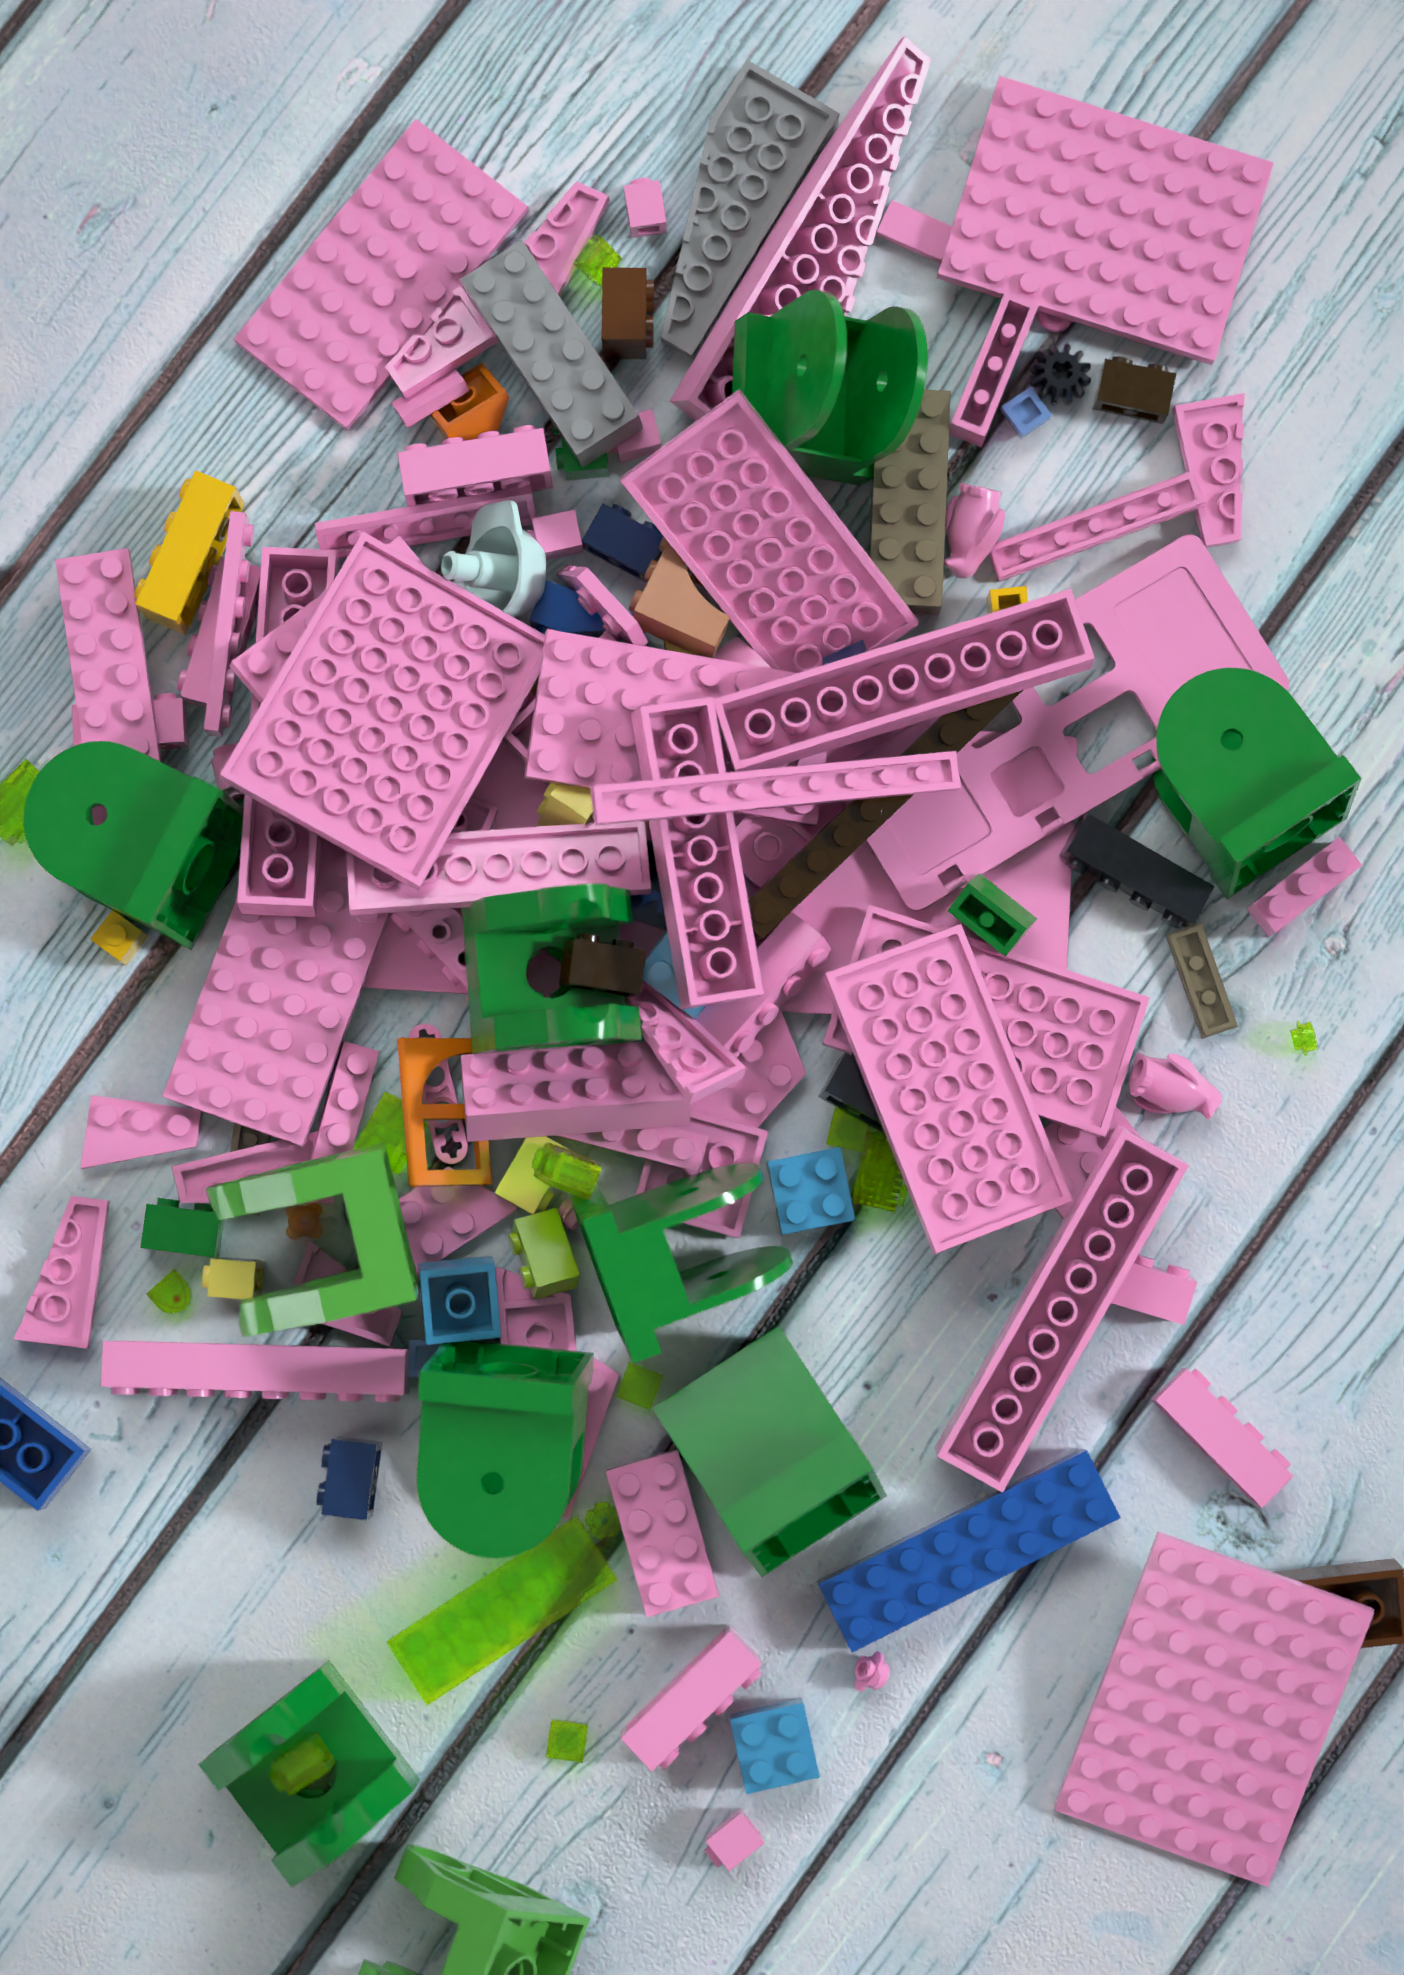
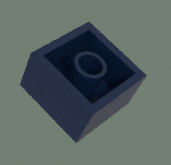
[316,1436,383,1520]

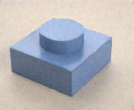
[1000,387,1052,439]
[408,1339,442,1377]

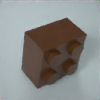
[601,267,654,359]

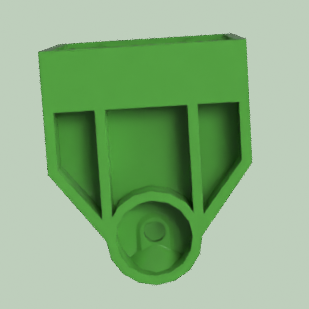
[206,1142,420,1337]
[358,1844,590,1975]

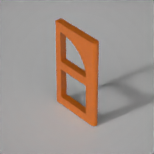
[397,1037,492,1188]

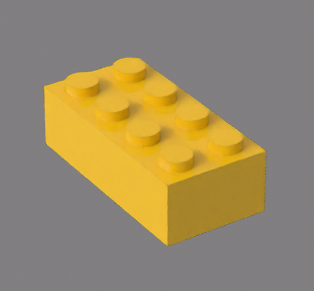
[134,470,245,635]

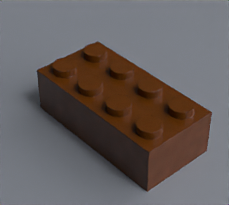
[1273,1558,1404,1648]

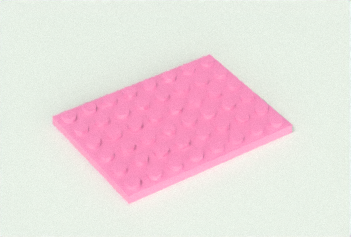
[936,76,1274,365]
[218,532,545,891]
[1054,1531,1374,1887]

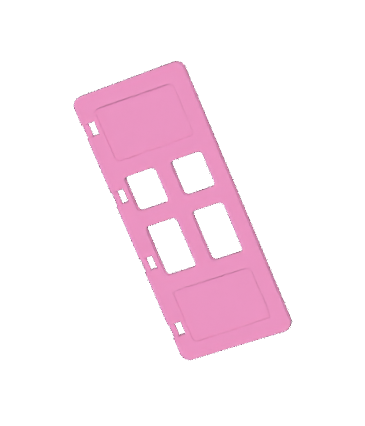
[825,534,1289,911]

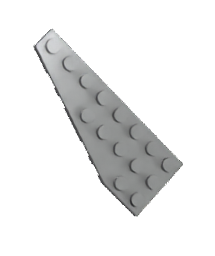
[661,60,840,359]

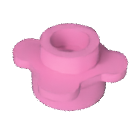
[855,1651,889,1692]

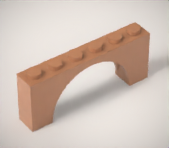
[628,536,730,658]

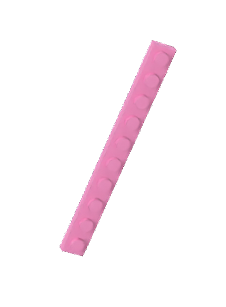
[590,751,961,826]

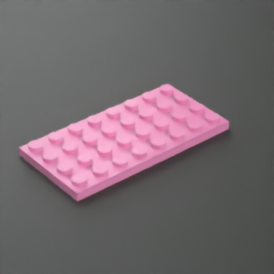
[234,119,529,431]
[620,389,918,673]
[524,629,827,826]
[162,840,390,1147]
[822,904,1150,1139]
[823,924,1073,1255]

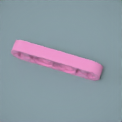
[408,1024,469,1165]

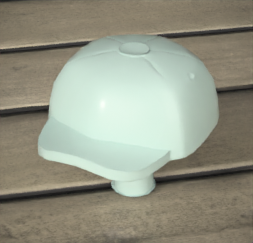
[441,500,546,619]

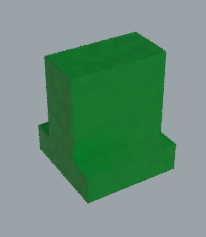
[652,1326,887,1578]

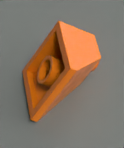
[430,363,509,441]

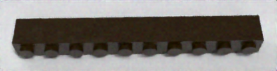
[748,690,1023,942]

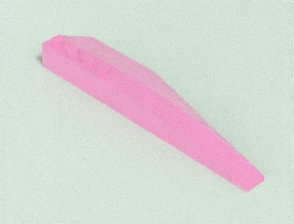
[669,37,931,421]

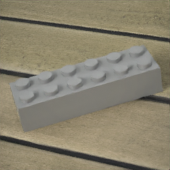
[460,240,643,468]

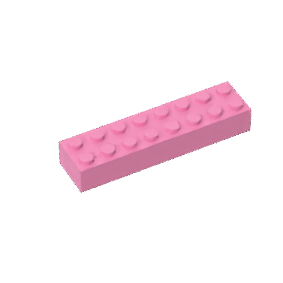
[631,697,764,1010]
[101,1341,410,1402]

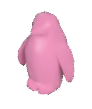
[944,483,1005,579]
[1129,1053,1222,1119]

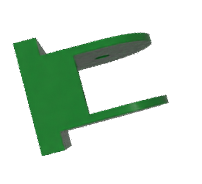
[732,290,928,486]
[1152,668,1362,899]
[23,741,244,950]
[568,1163,793,1364]
[417,1340,594,1558]

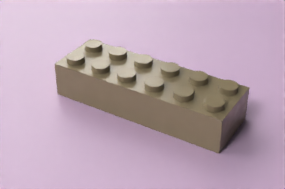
[869,390,951,615]

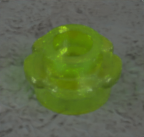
[1290,1020,1318,1056]
[585,1502,621,1539]

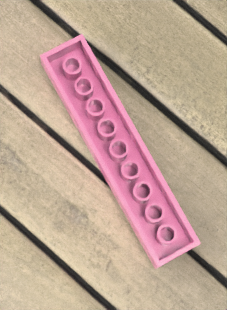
[237,547,339,917]
[714,589,1095,772]
[934,1124,1189,1493]

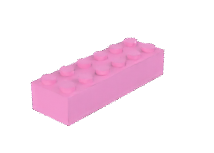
[461,1041,691,1142]

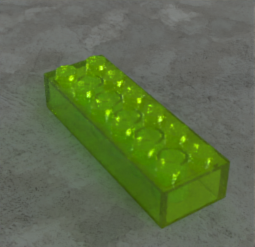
[386,1514,618,1706]

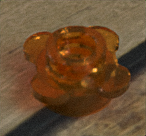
[286,1203,323,1240]

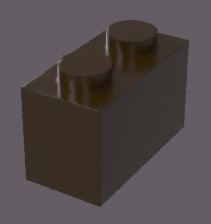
[1093,356,1177,424]
[559,934,646,997]

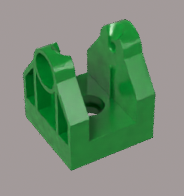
[462,883,642,1054]
[198,1660,420,1888]

